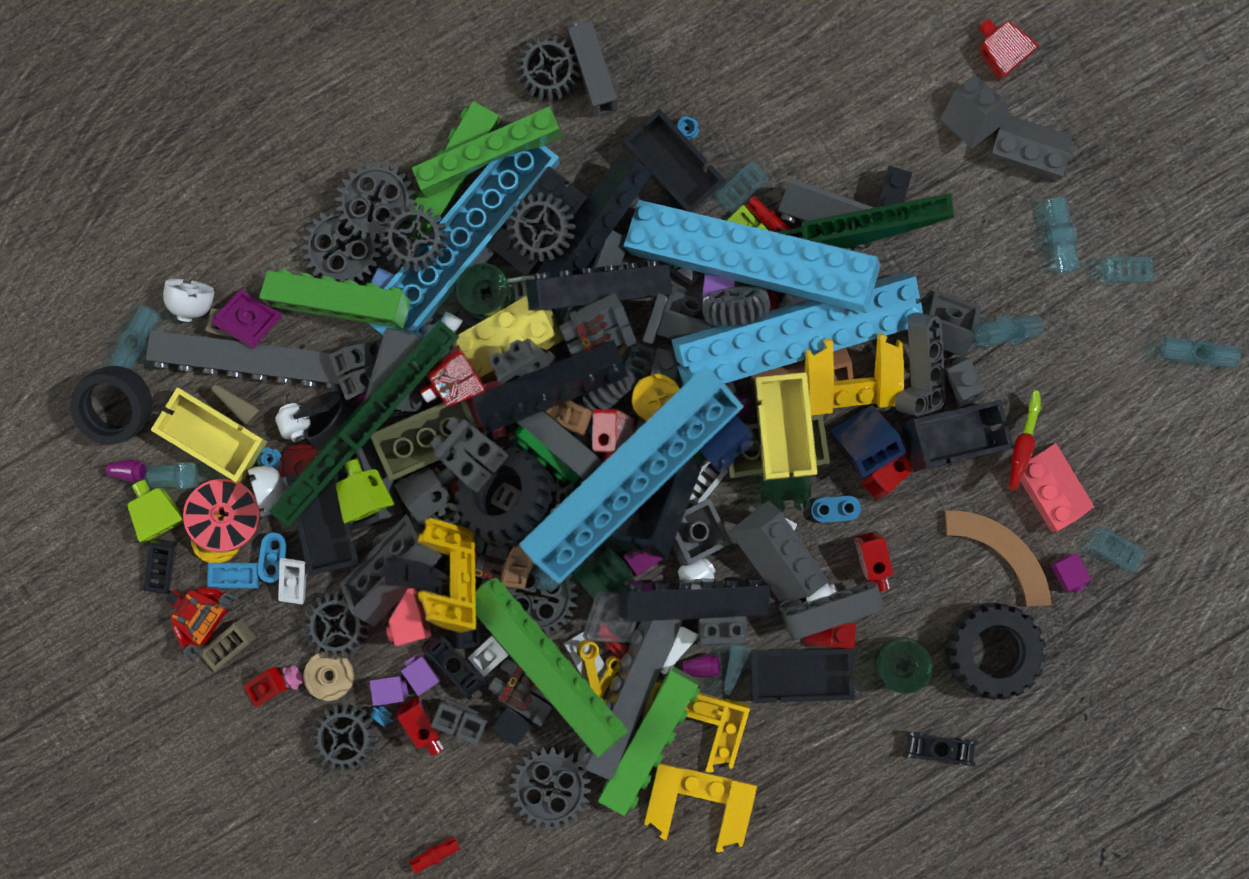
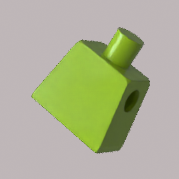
[336,459,394,524]
[127,479,184,543]

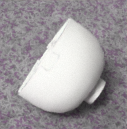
[163,279,214,322]
[248,466,288,517]

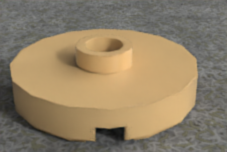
[303,651,354,701]

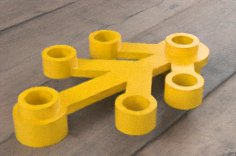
[577,639,621,699]

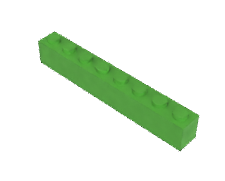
[475,578,629,758]

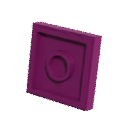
[212,289,282,349]

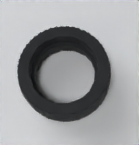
[70,366,153,445]

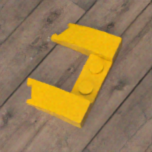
[804,333,904,415]
[418,518,476,633]
[642,678,750,773]
[644,762,757,852]

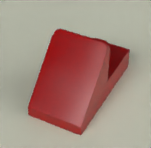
[804,623,856,649]
[243,666,288,708]

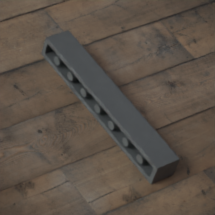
[146,330,350,390]
[577,619,684,781]

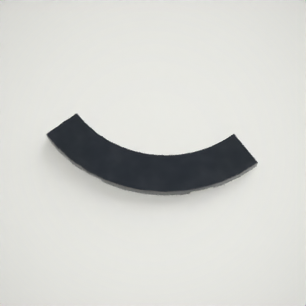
[385,558,481,649]

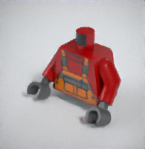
[165,586,239,663]

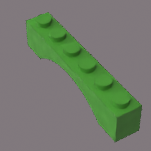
[412,106,563,198]

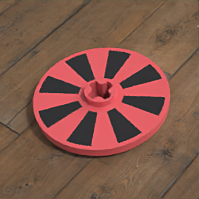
[183,479,260,553]

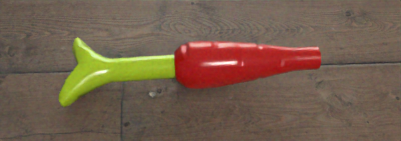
[1008,390,1042,491]

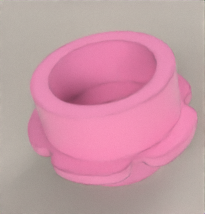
[282,665,304,690]

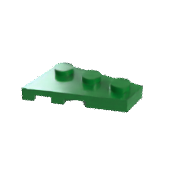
[509,422,580,485]

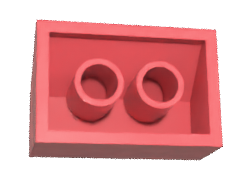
[1021,443,1094,532]
[387,588,432,646]

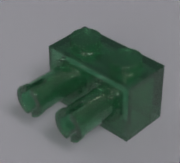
[757,473,811,512]

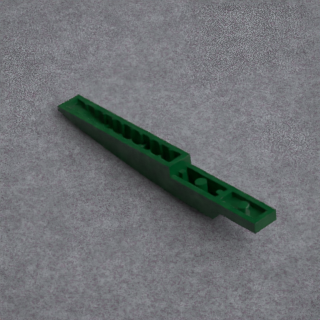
[776,193,954,249]
[268,320,459,528]

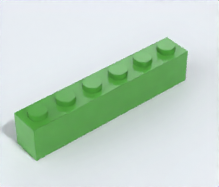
[402,101,500,240]
[259,269,411,329]
[598,666,701,816]

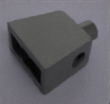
[944,357,985,409]
[394,466,457,524]

